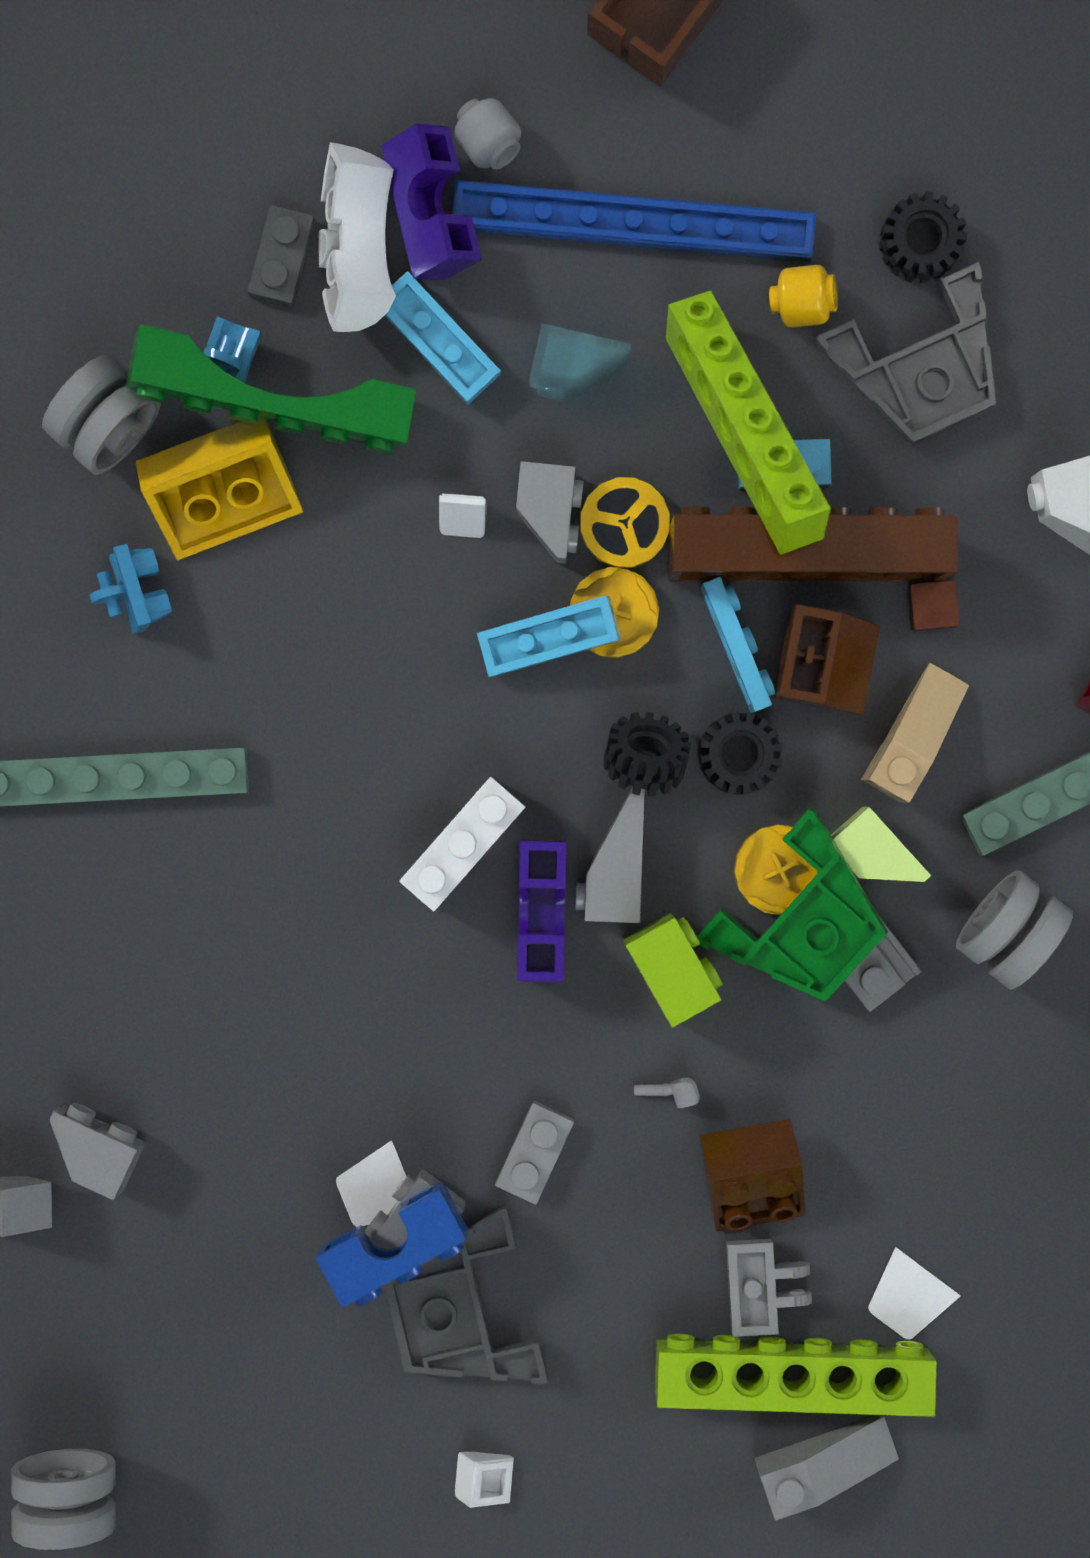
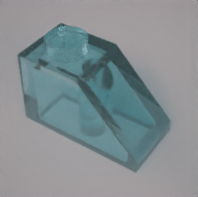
[529,324,631,400]

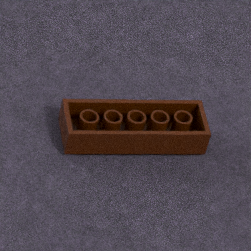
[669,506,958,582]

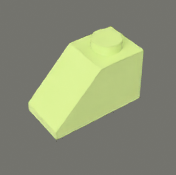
[831,807,931,882]

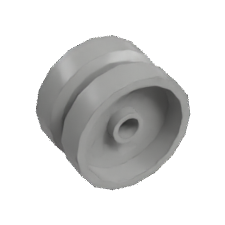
[42,355,161,475]
[956,870,1073,990]
[11,1449,116,1550]

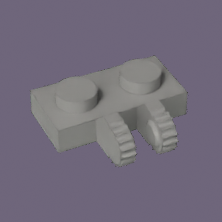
[726,1238,812,1337]

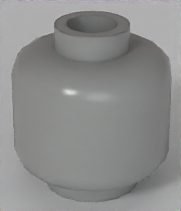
[454,98,522,170]

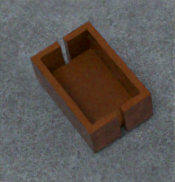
[587,0,723,87]

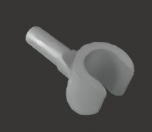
[634,1077,700,1108]

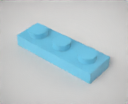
[384,271,501,405]
[700,577,775,713]
[477,595,622,677]

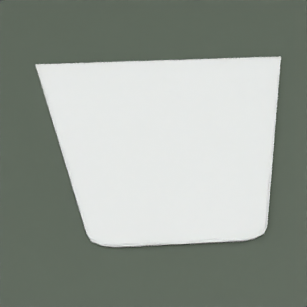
[336,1140,406,1227]
[868,1247,961,1340]

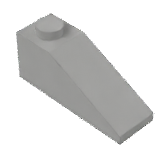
[576,787,645,923]
[754,1415,899,1521]

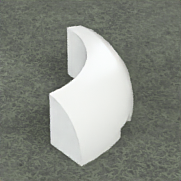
[319,142,396,332]

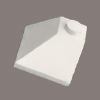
[1027,456,1090,555]

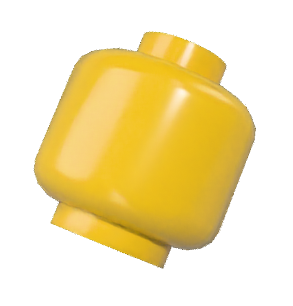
[769,265,838,328]

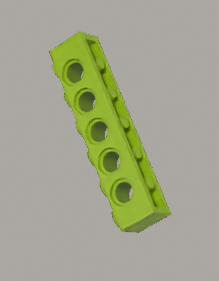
[666,290,831,555]
[655,1333,937,1417]

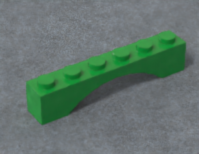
[126,324,416,453]

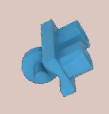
[203,317,262,383]
[89,544,172,634]

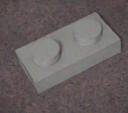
[495,1100,574,1205]

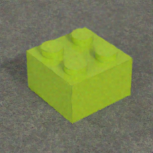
[623,912,723,1028]

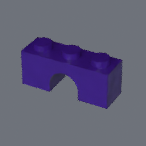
[381,123,482,279]
[517,840,566,982]

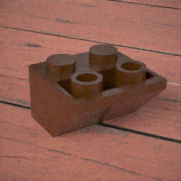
[773,604,880,715]
[700,1119,805,1232]

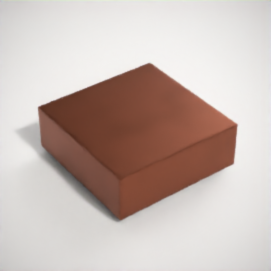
[908,580,960,631]

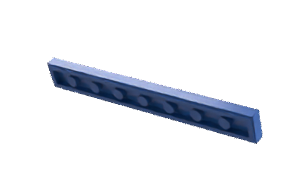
[452,180,816,262]

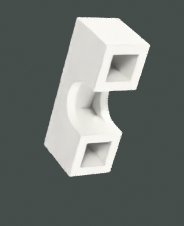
[399,777,526,912]

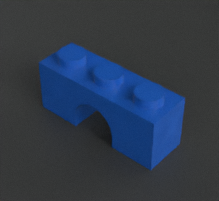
[315,1181,469,1308]

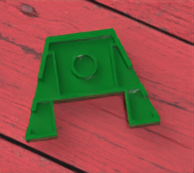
[697,807,888,1002]

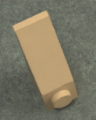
[861,663,969,803]

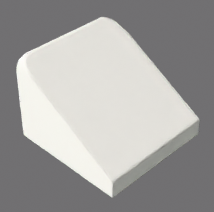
[439,493,487,538]
[455,1451,514,1508]

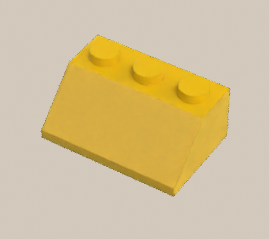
[136,418,303,561]

